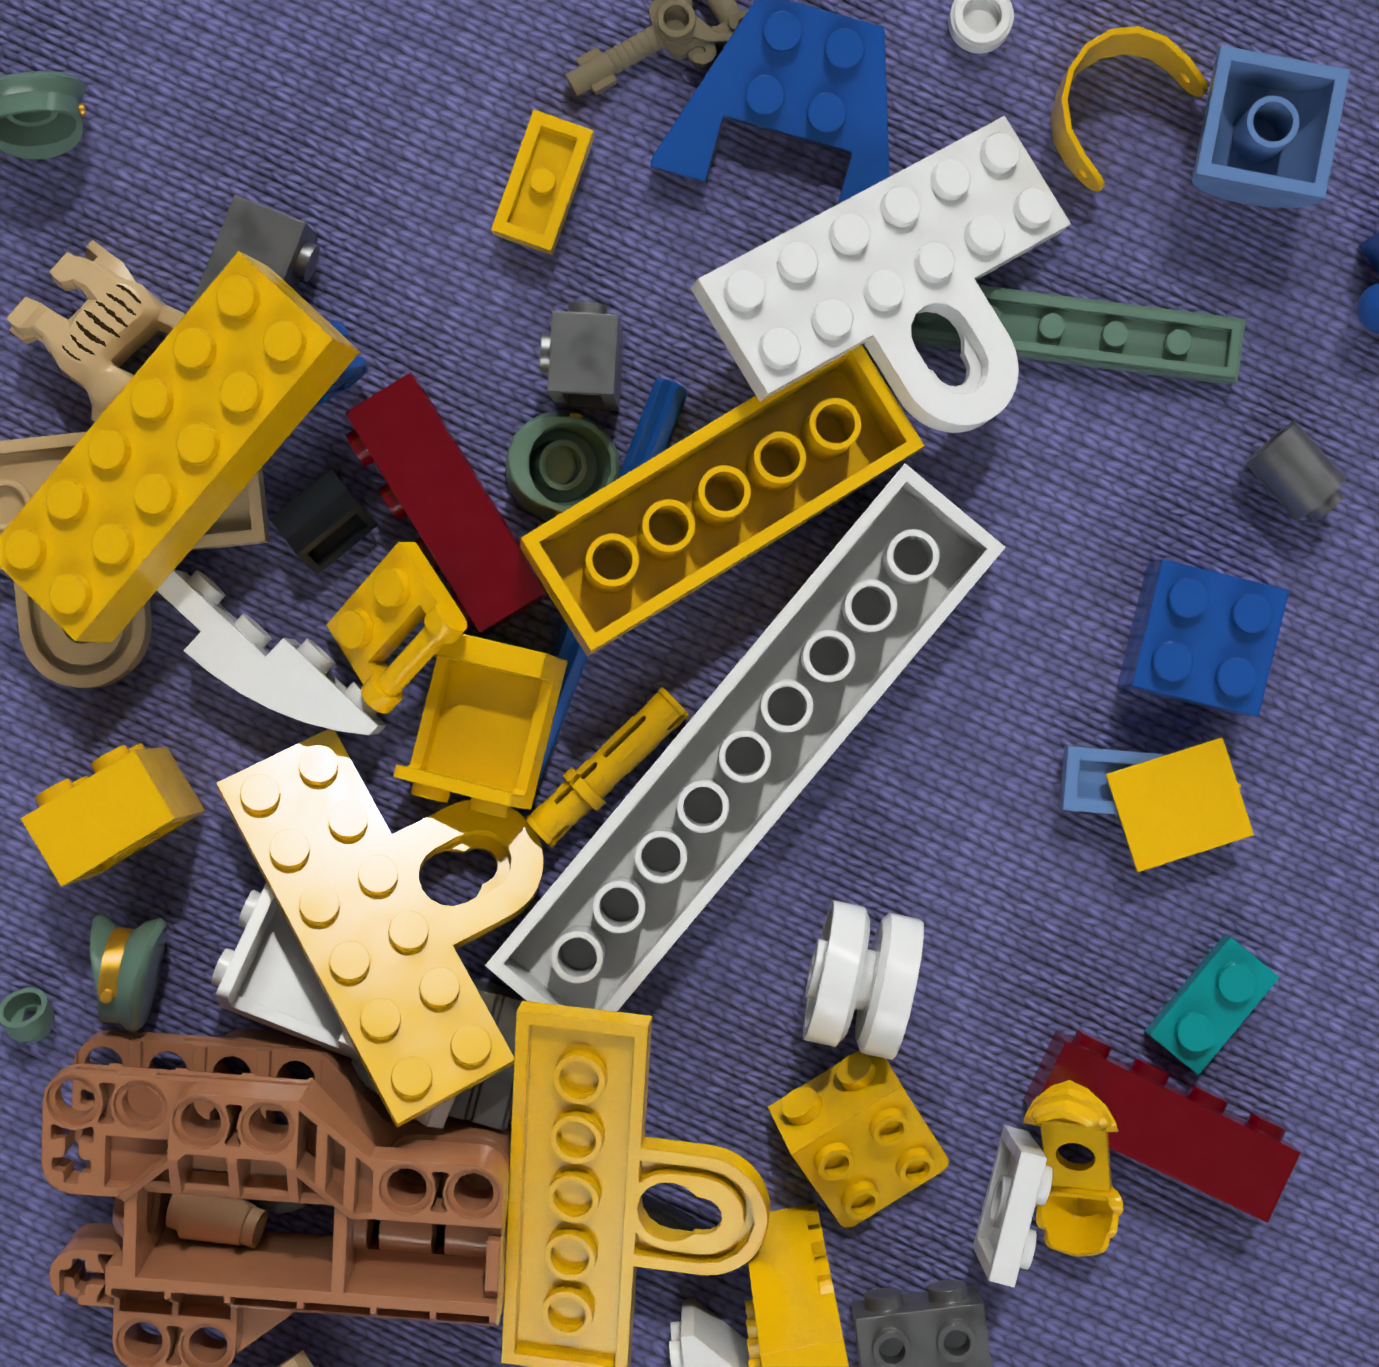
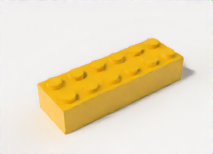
[0,251,360,644]
[519,345,925,657]

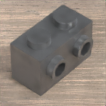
[851,1280,992,1367]

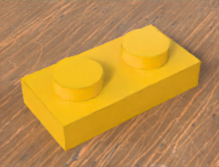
[491,109,595,256]

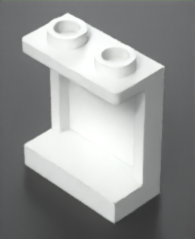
[211,882,361,1062]

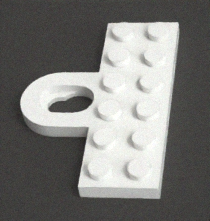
[690,116,1071,433]

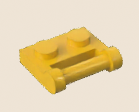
[326,542,467,714]

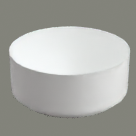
[948,0,1014,54]

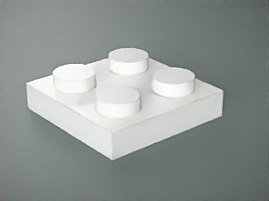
[973,1125,1053,1288]

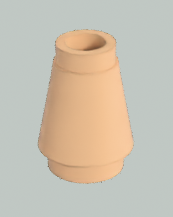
[165,1194,268,1248]

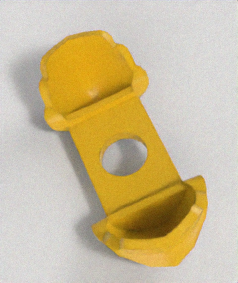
[1023,1080,1124,1257]

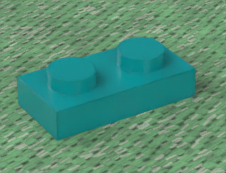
[1144,934,1280,1075]

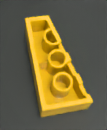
[745,1202,849,1367]

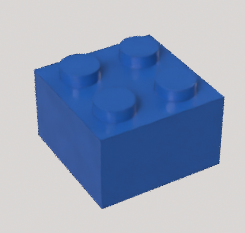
[1117,559,1290,717]

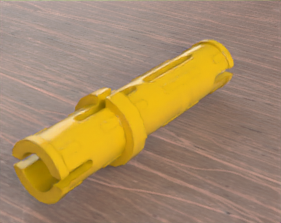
[524,687,690,848]

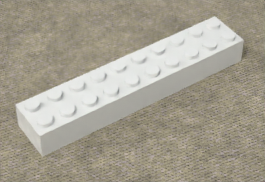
[485,464,1005,1012]

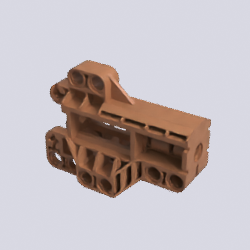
[41,1029,511,1367]

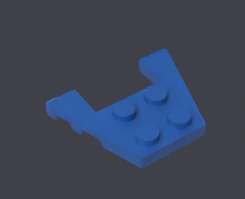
[650,0,890,204]

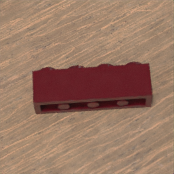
[345,372,549,634]
[1023,1029,1301,1223]

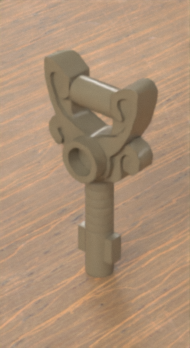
[565,0,748,97]

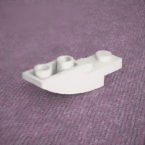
[157,570,387,735]

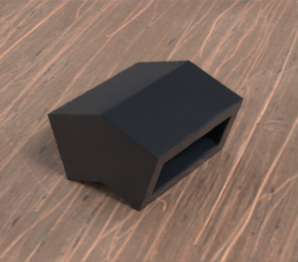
[269,468,378,575]

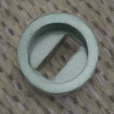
[0,987,55,1044]

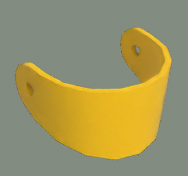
[1050,26,1208,193]

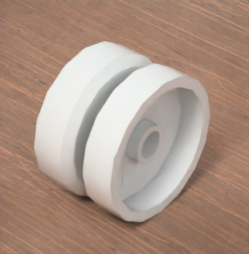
[802,900,924,1060]

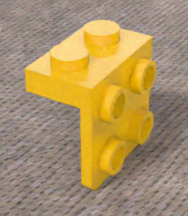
[768,1050,949,1228]

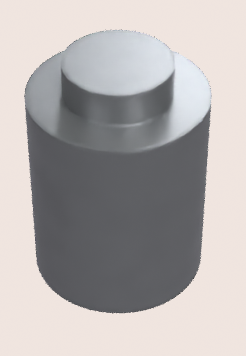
[1245,421,1347,522]

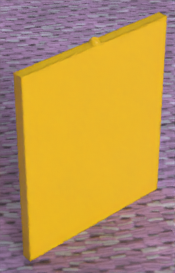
[1105,737,1254,872]

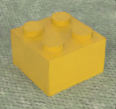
[20,743,205,887]

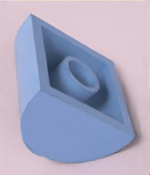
[1192,45,1350,208]

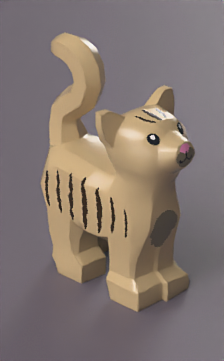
[6,240,185,423]

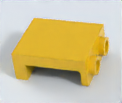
[393,634,568,818]

